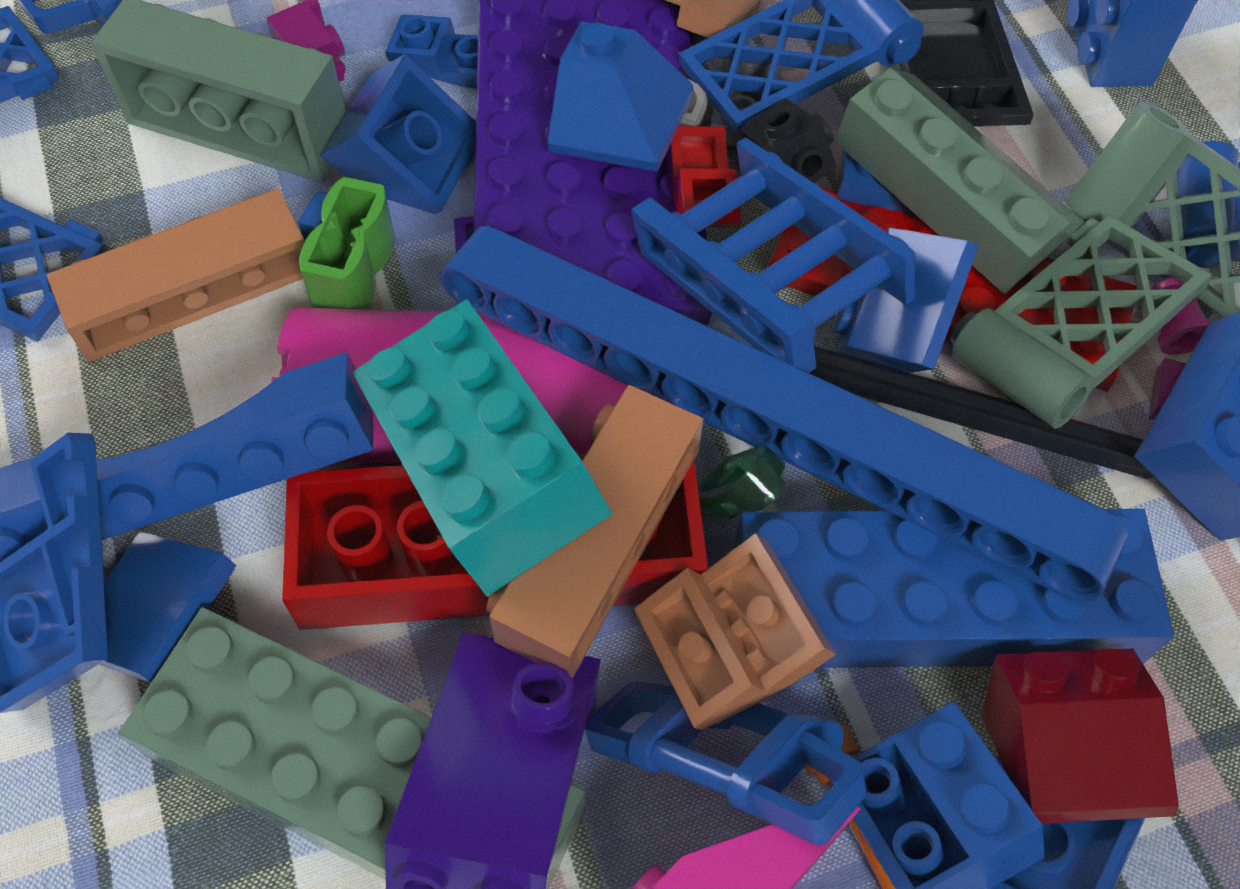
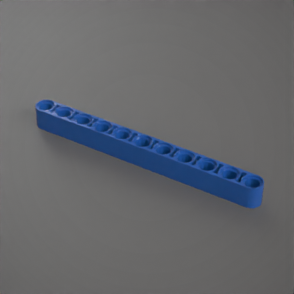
[440,226,1128,601]

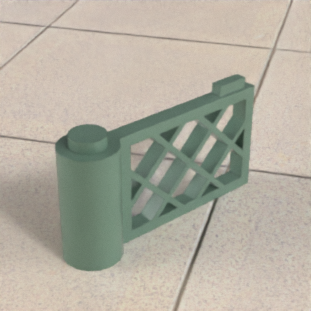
[1066,101,1240,322]
[950,215,1212,429]

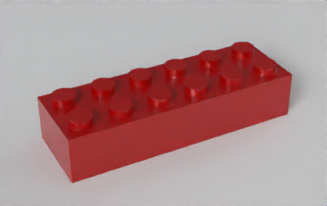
[282,452,708,630]

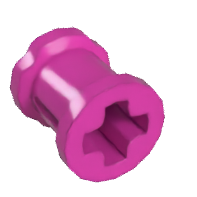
[1150,277,1212,355]

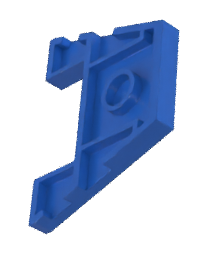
[0,432,108,713]

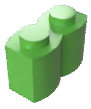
[299,177,395,309]

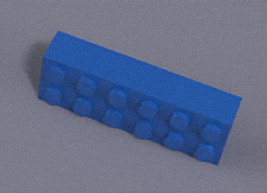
[734,509,1174,668]

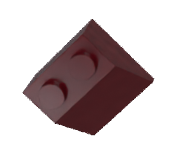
[982,648,1179,824]

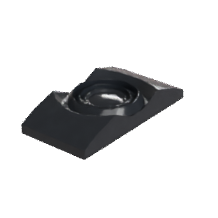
[899,0,1034,127]

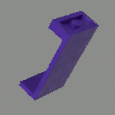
[384,632,601,889]

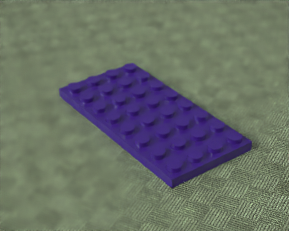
[474,0,712,325]

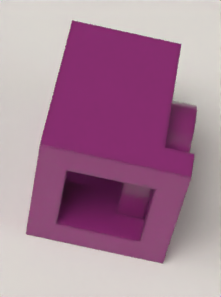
[266,0,346,82]

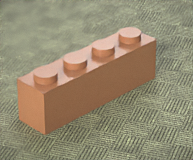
[46,188,305,363]
[486,385,704,679]

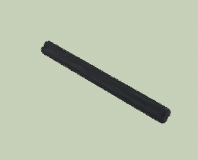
[809,346,1154,479]

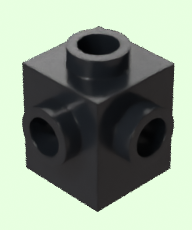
[739,98,837,184]

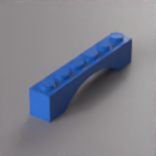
[0,352,374,562]

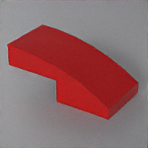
[666,126,742,228]

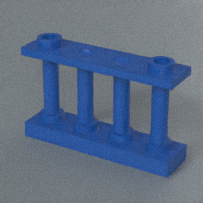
[631,137,916,373]

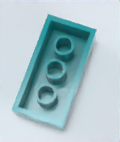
[352,299,613,597]

